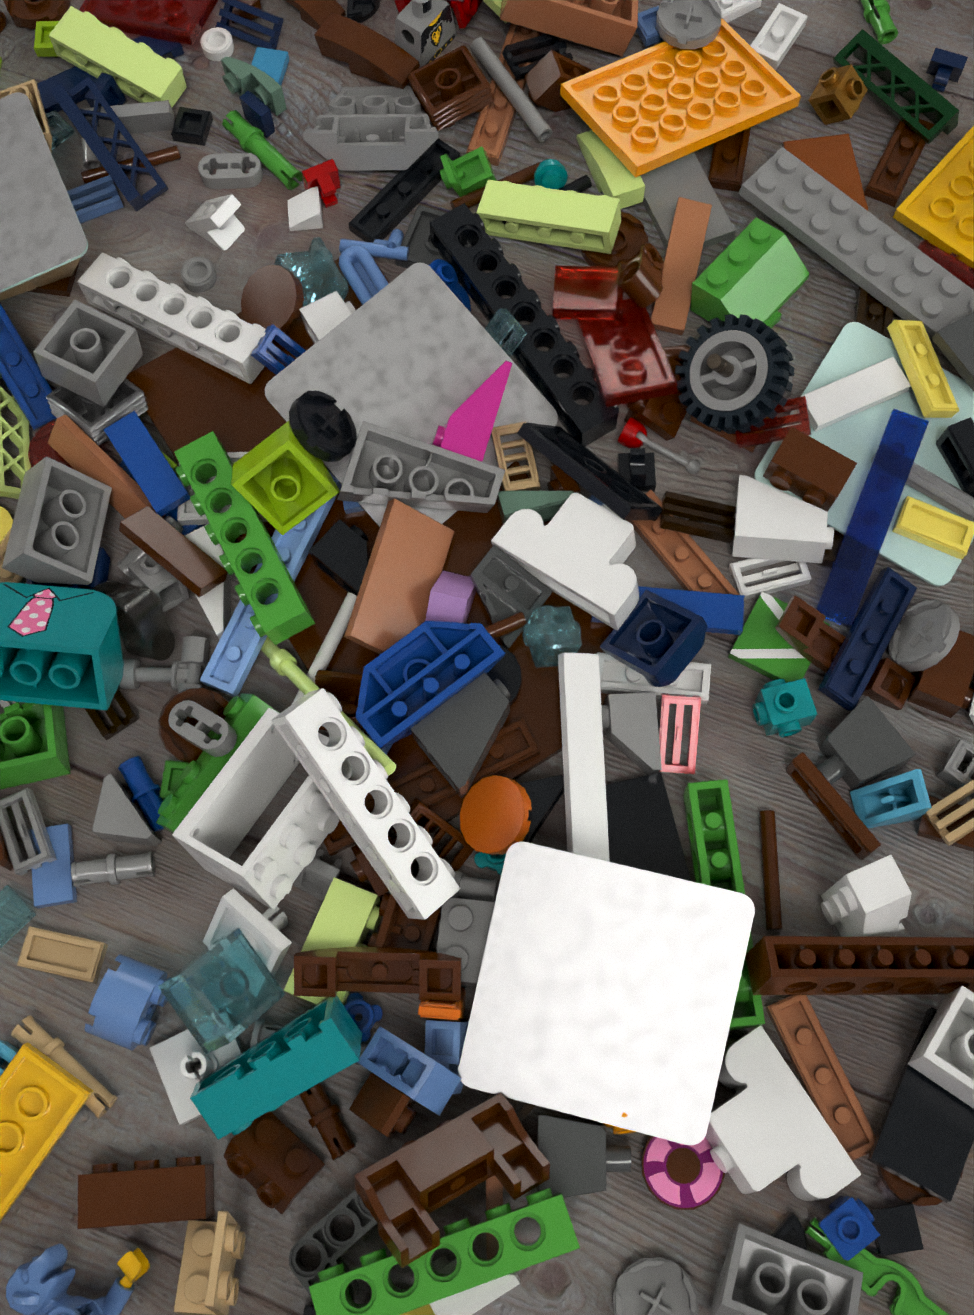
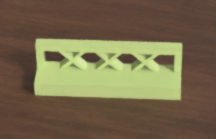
[0,376,31,499]

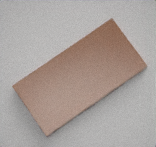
[344,499,454,654]

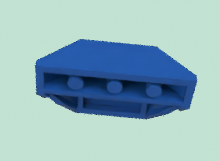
[355,621,505,749]

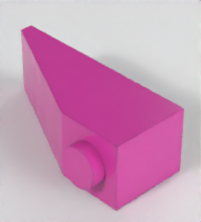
[432,361,513,462]

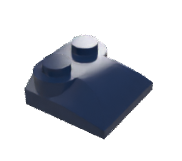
[600,590,708,687]

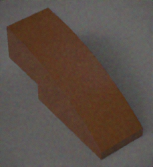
[314,12,420,89]

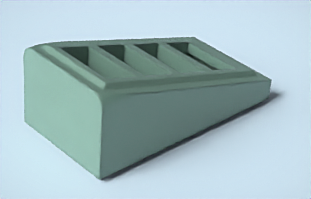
[497,491,575,525]

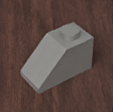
[601,692,662,775]

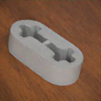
[198,153,263,189]
[168,700,237,757]

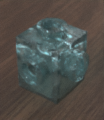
[523,605,583,667]

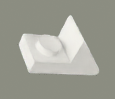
[185,194,245,250]

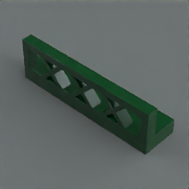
[833,29,959,144]

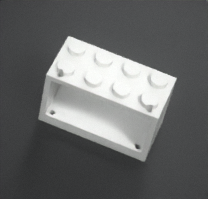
[172,708,352,910]

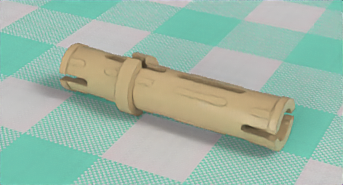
[11,1015,117,1118]

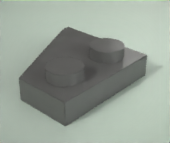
[470,545,553,649]

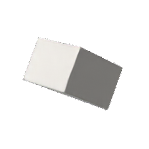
[92,773,162,847]

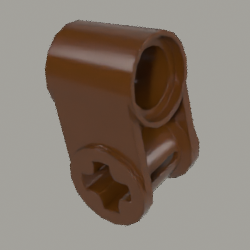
[616,242,664,308]

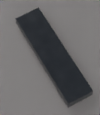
[349,138,460,243]

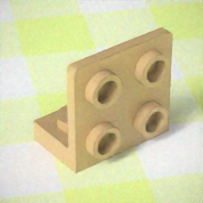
[174,1211,246,1315]

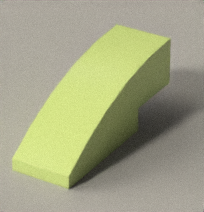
[576,130,645,209]

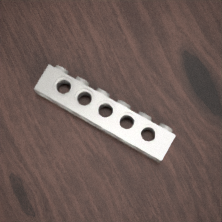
[77,252,273,384]
[271,688,461,920]

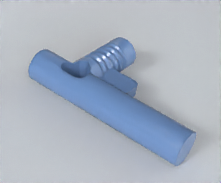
[339,229,409,261]

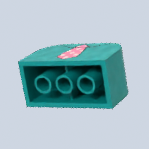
[0,582,124,710]

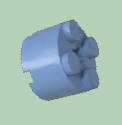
[85,954,173,1051]

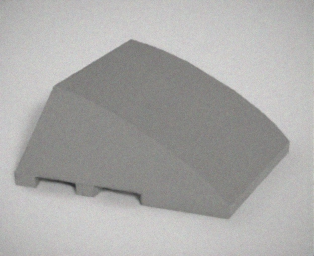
[303,86,438,171]

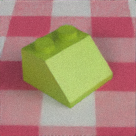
[231,421,339,535]

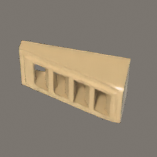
[491,421,541,491]

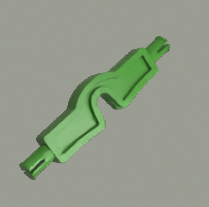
[804,1217,949,1315]

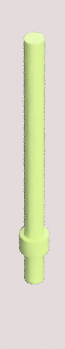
[261,637,396,776]

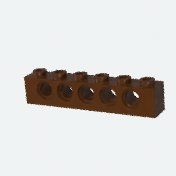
[745,936,974,995]

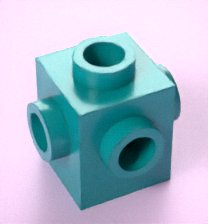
[752,678,818,738]

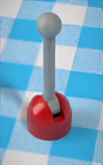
[617,417,700,474]

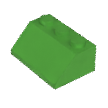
[691,217,809,324]

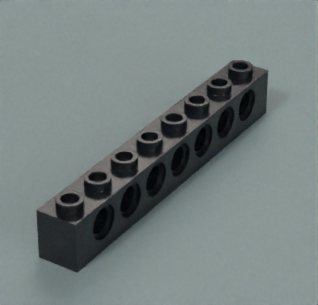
[430,203,619,446]

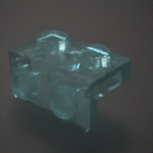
[274,237,348,308]

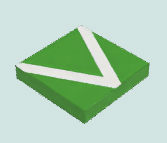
[728,592,830,683]

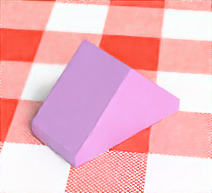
[425,571,476,624]

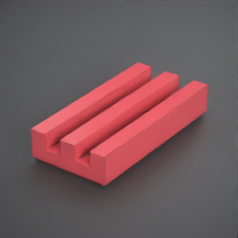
[658,693,701,774]

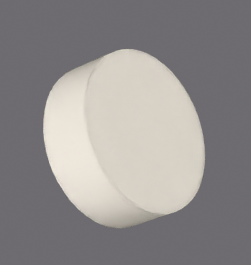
[200,27,234,61]

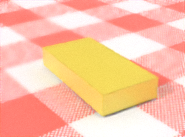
[892,496,974,560]

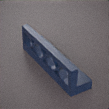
[50,76,169,212]

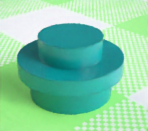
[534,159,568,189]

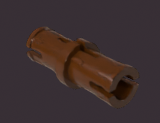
[299,1082,356,1161]

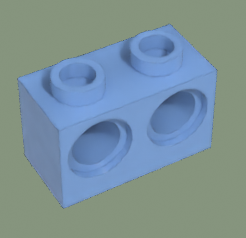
[357,1026,462,1116]

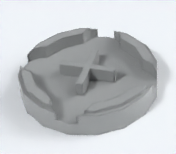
[656,0,721,49]
[888,599,960,672]
[612,1256,699,1315]

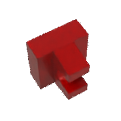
[302,159,341,208]

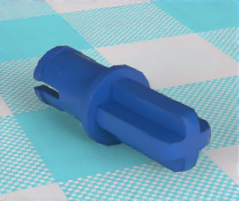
[118,756,165,831]

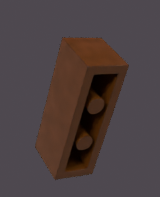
[77,1156,215,1229]

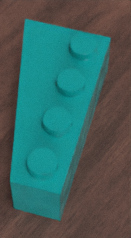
[190,995,362,1140]

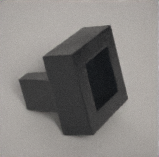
[617,448,656,492]

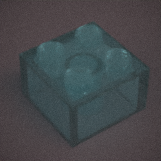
[158,928,286,1054]

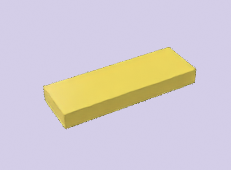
[887,320,959,418]

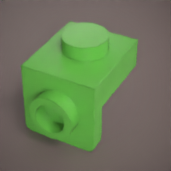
[440,146,497,197]

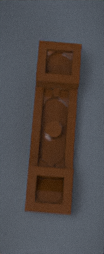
[775,595,917,710]
[294,947,462,1001]

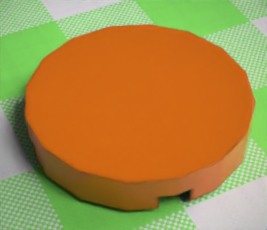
[460,775,532,855]

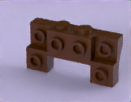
[354,1093,550,1268]

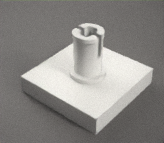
[203,888,292,995]
[149,1012,244,1125]

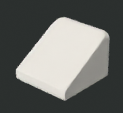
[287,186,323,231]

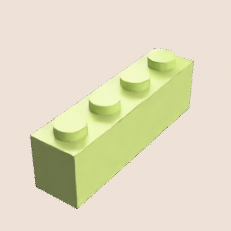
[49,6,187,108]
[476,180,621,254]

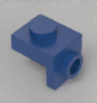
[818,1195,880,1261]

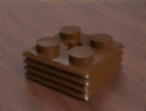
[408,45,494,131]

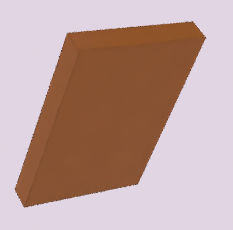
[782,133,869,211]

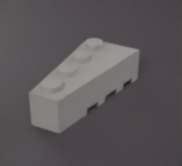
[337,421,505,513]

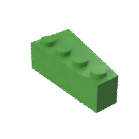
[0,702,71,790]

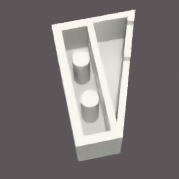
[821,855,912,937]

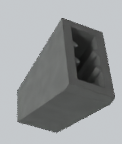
[411,672,511,798]

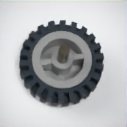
[675,314,794,434]

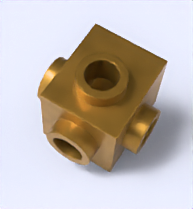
[808,64,868,125]

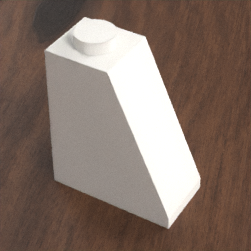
[732,475,834,564]

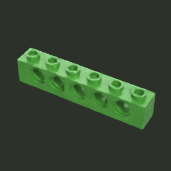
[174,431,316,645]
[683,779,765,1030]
[309,1188,580,1315]

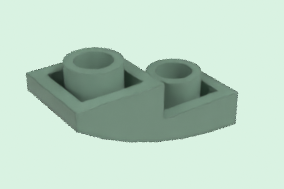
[221,56,287,116]

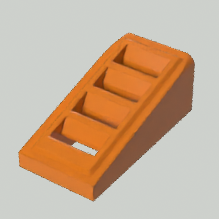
[418,987,466,1021]

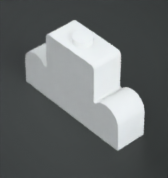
[491,492,639,631]
[705,1026,861,1201]

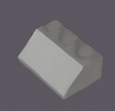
[2,456,112,585]
[709,1223,863,1315]

